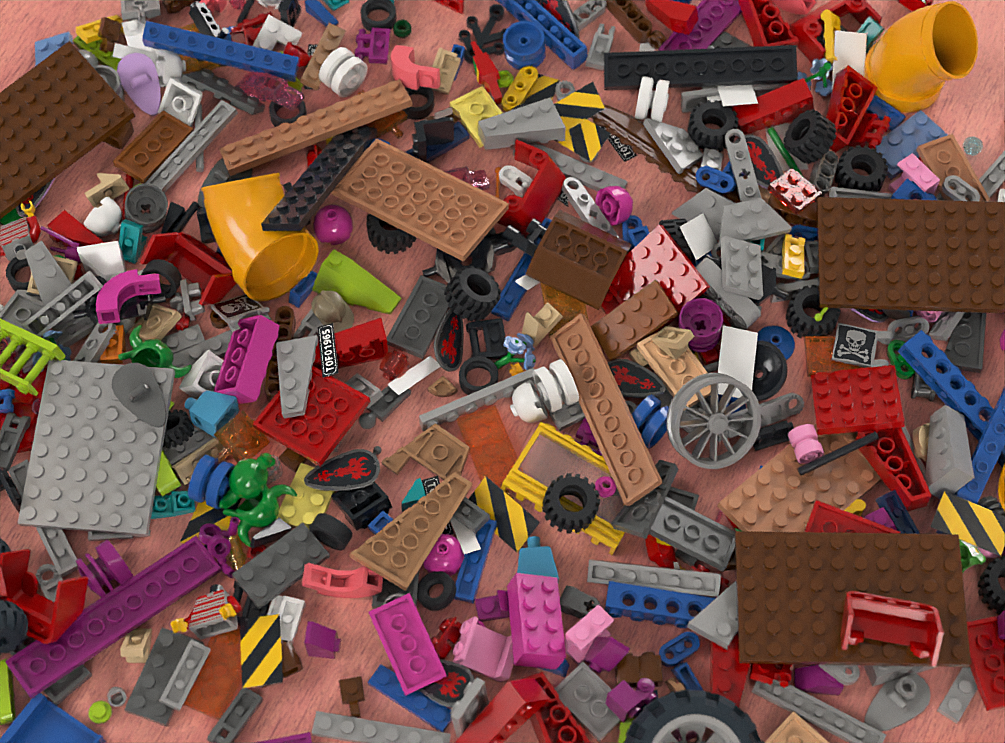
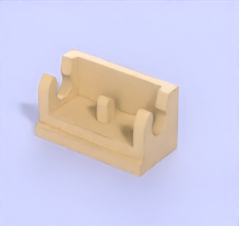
[431,47,461,95]

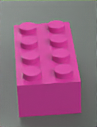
[213,315,280,404]
[507,573,566,670]

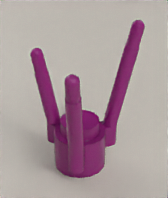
[40,226,82,264]

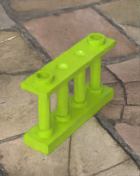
[0,318,66,396]

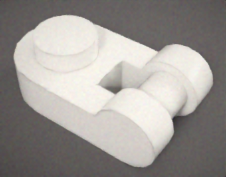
[499,166,533,198]

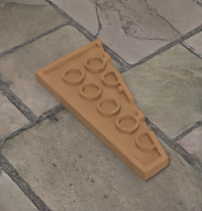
[349,472,473,591]

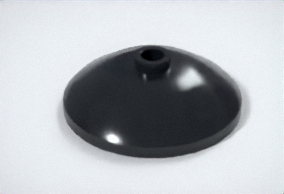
[752,341,788,401]

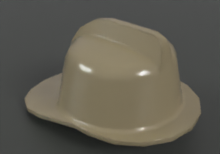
[311,290,354,333]

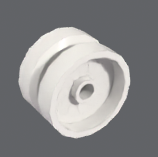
[319,47,368,97]
[635,76,670,122]
[533,359,579,413]

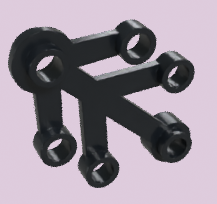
[459,4,507,64]

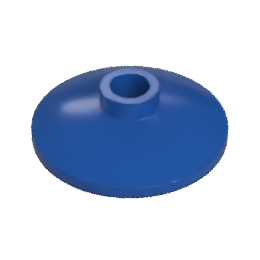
[757,326,795,360]

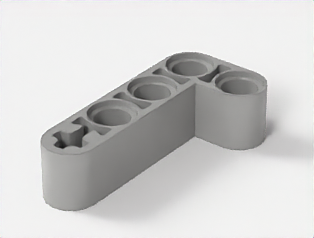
[695,258,761,330]

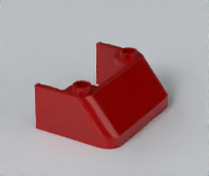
[789,0,882,63]
[497,140,566,236]
[140,232,237,306]
[0,549,89,644]
[840,591,944,667]

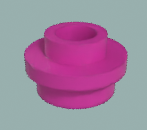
[595,476,617,498]

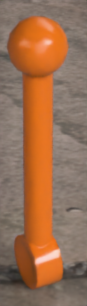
[495,167,501,198]

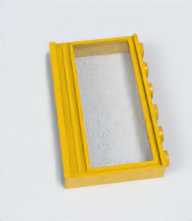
[501,422,625,555]

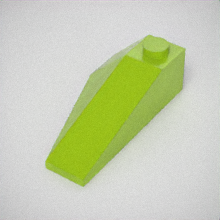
[312,249,402,314]

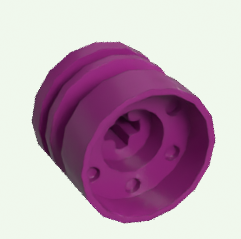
[679,298,723,352]
[75,539,134,598]

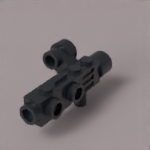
[189,1,229,67]
[501,218,547,260]

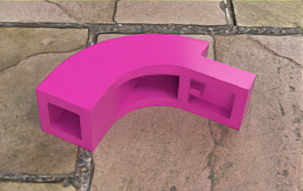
[96,269,161,324]

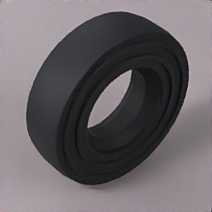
[417,571,456,611]

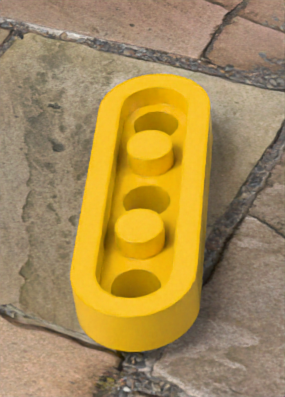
[502,66,538,112]

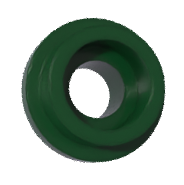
[393,20,412,38]

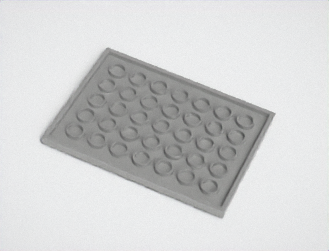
[18,359,175,536]

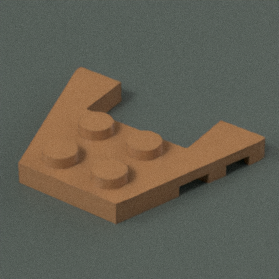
[381,424,470,480]

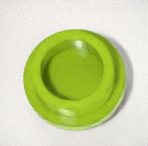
[498,70,514,88]
[88,701,112,724]

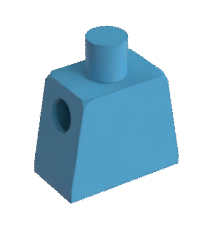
[184,390,240,439]
[517,536,559,582]

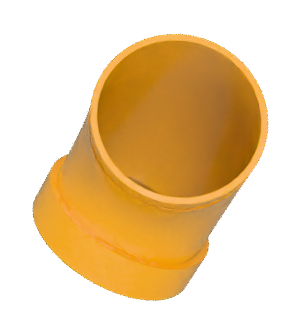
[864,1,978,113]
[201,173,319,301]

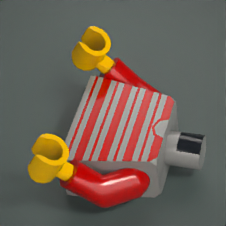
[0,201,41,261]
[170,584,242,640]

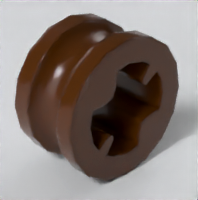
[647,30,666,50]
[210,310,228,329]

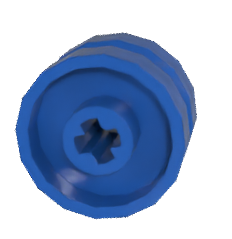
[503,21,546,70]
[632,394,669,449]
[188,455,235,509]

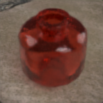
[379,350,410,382]

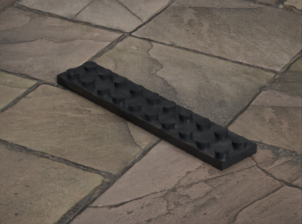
[604,45,797,90]
[261,126,378,231]

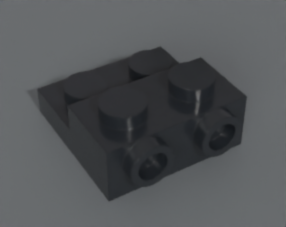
[331,481,393,531]

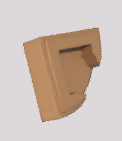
[428,376,457,397]
[665,677,685,692]

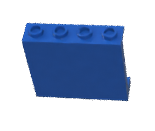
[0,693,106,743]

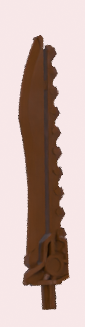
[590,104,740,203]

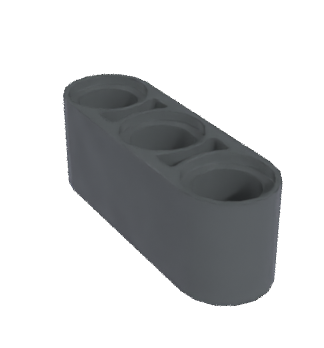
[805,150,839,203]

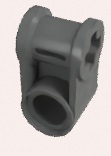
[911,368,937,401]
[560,586,600,619]

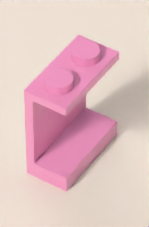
[888,153,940,200]
[564,604,614,665]
[453,617,514,682]

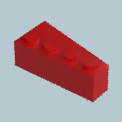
[738,0,800,47]
[826,65,878,153]
[732,78,814,135]
[313,317,389,371]
[855,428,932,512]
[710,633,750,707]
[521,672,591,743]
[454,678,550,743]

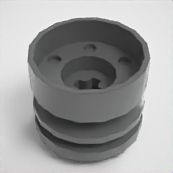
[124,183,168,234]

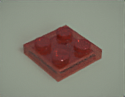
[767,168,822,215]

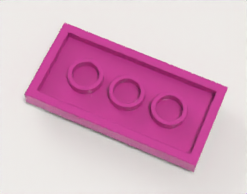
[368,593,447,696]

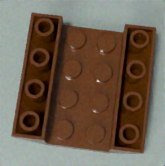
[525,210,632,310]

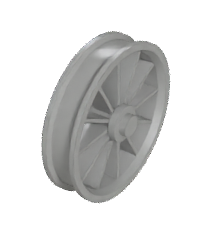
[666,373,761,469]

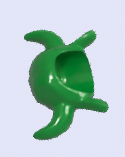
[118,325,192,378]
[219,452,275,509]
[223,484,297,547]

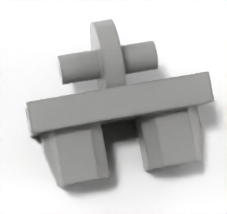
[170,279,205,321]

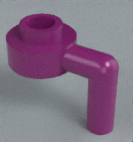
[198,517,240,545]
[207,535,235,578]

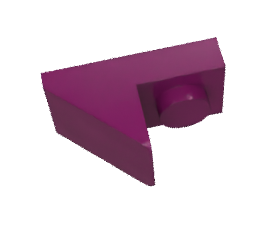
[475,590,510,622]

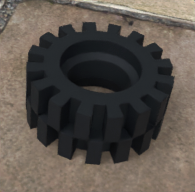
[163,409,194,448]

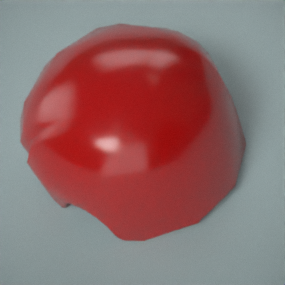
[283,42,312,68]

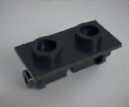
[753,420,794,451]

